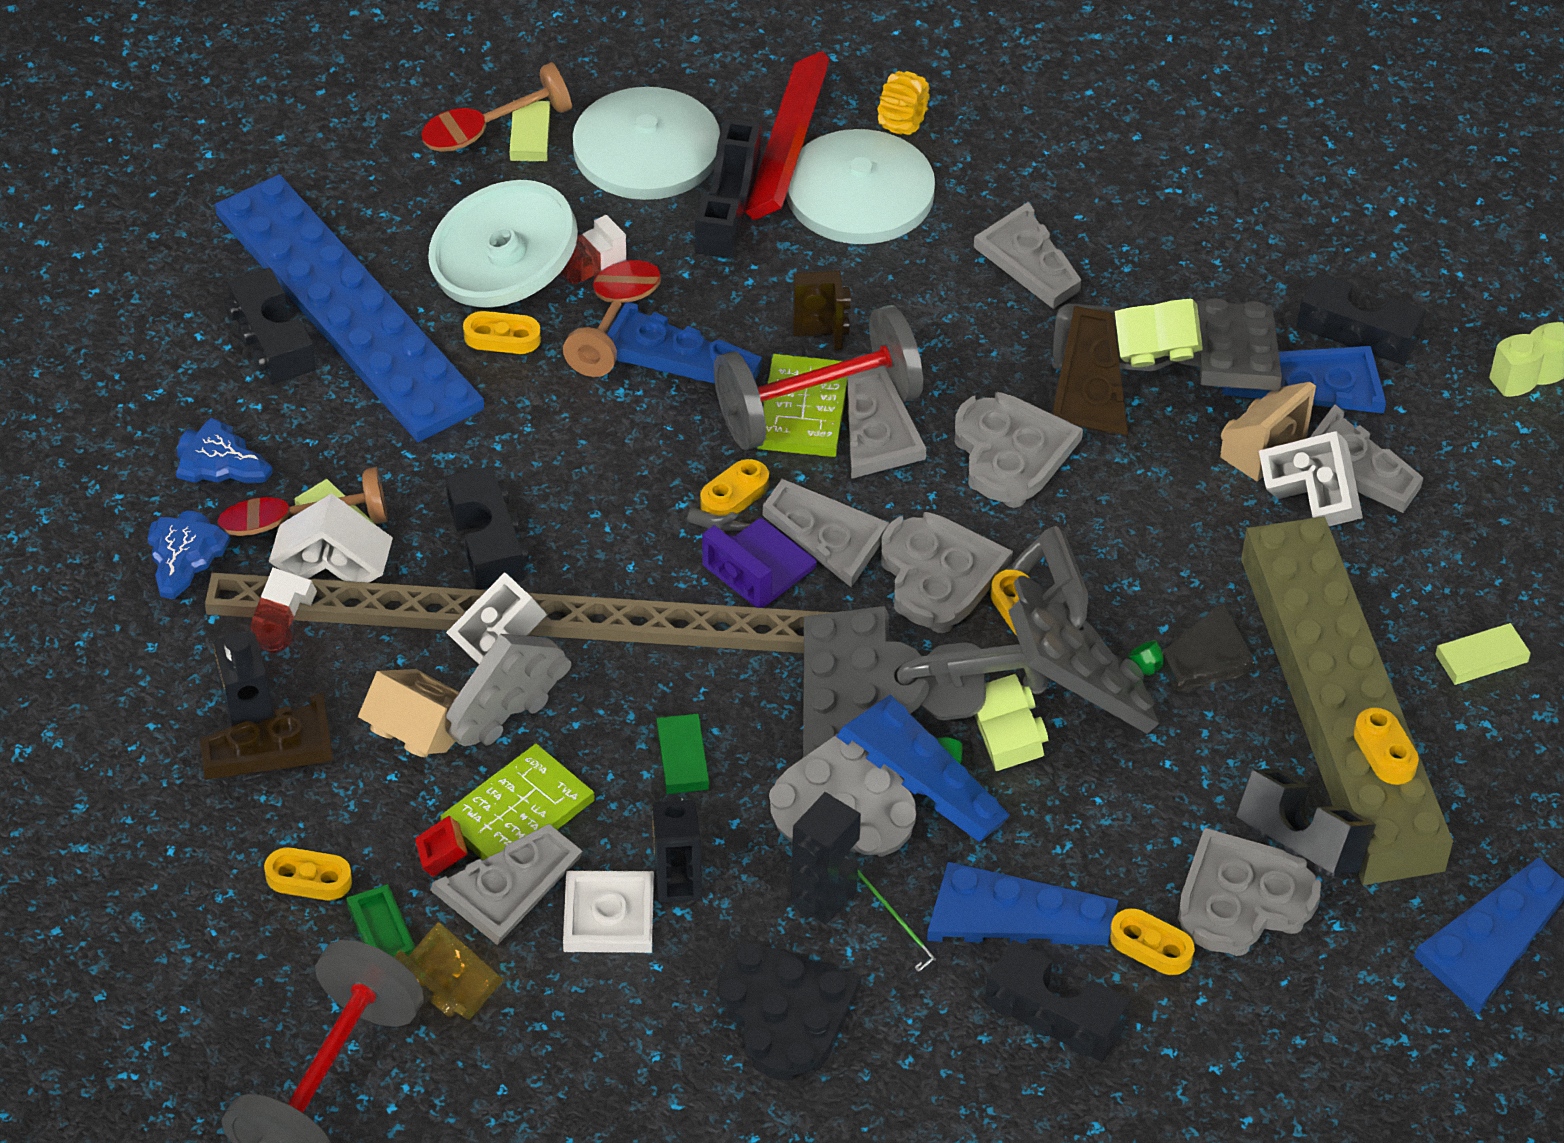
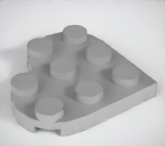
[954,392,1083,508]
[881,512,1013,633]
[446,633,571,746]
[769,735,916,857]
[1178,828,1321,956]

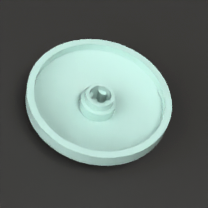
[573,87,720,200]
[786,129,935,244]
[428,180,578,307]

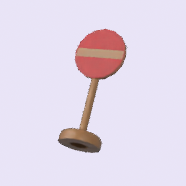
[421,62,572,152]
[563,260,661,377]
[217,467,388,536]

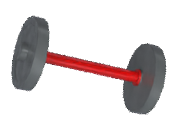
[714,305,923,450]
[221,940,424,1143]

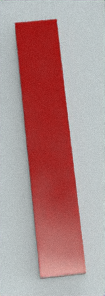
[745,50,830,220]

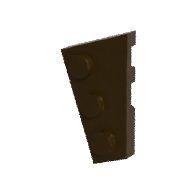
[1052,306,1128,438]
[200,692,333,780]

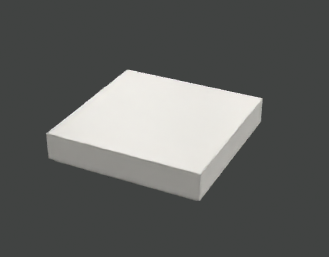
[563,871,654,953]

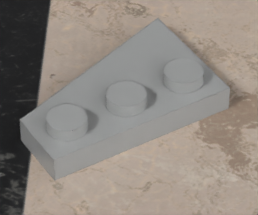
[974,202,1081,309]
[847,366,926,479]
[1310,404,1423,513]
[763,479,889,587]
[430,824,582,945]

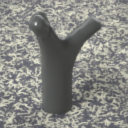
[687,507,750,532]

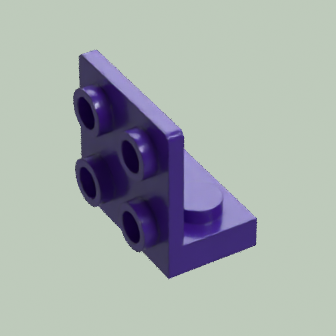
[702,518,816,608]

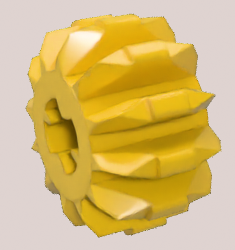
[877,71,930,135]

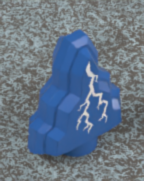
[176,418,273,483]
[147,511,231,599]

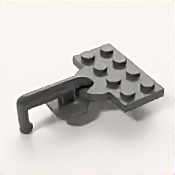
[1052,298,1282,391]
[1006,526,1159,734]
[803,606,1048,758]

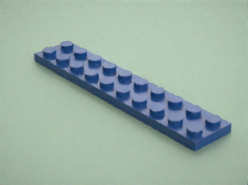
[215,174,484,443]

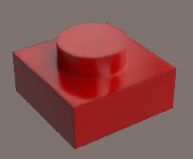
[415,815,468,877]

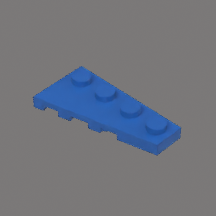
[607,302,762,384]
[1221,346,1386,414]
[836,694,1010,842]
[1415,857,1564,1015]
[927,862,1118,945]

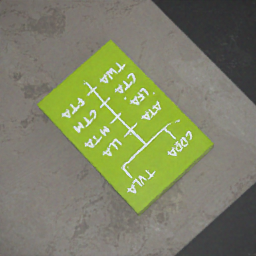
[757,354,848,457]
[440,744,595,860]

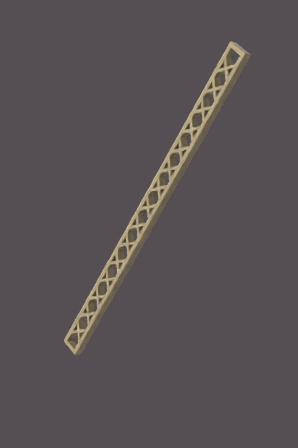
[205,573,834,653]

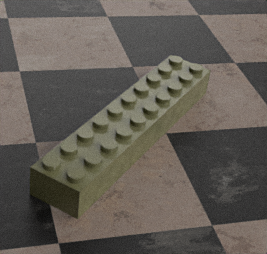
[1241,516,1453,885]

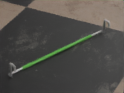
[845,856,936,972]

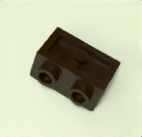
[792,271,851,350]

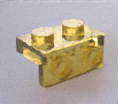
[394,922,504,1020]

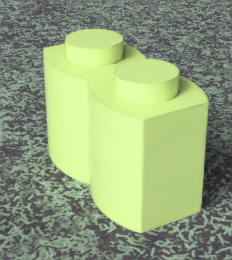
[1115,299,1203,367]
[1489,322,1564,397]
[974,674,1048,771]

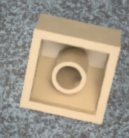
[1220,382,1316,482]
[358,669,460,757]

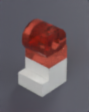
[560,214,626,283]
[250,568,317,653]

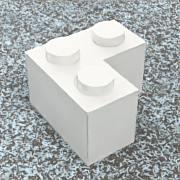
[1259,431,1363,526]
[269,493,393,583]
[446,572,547,664]

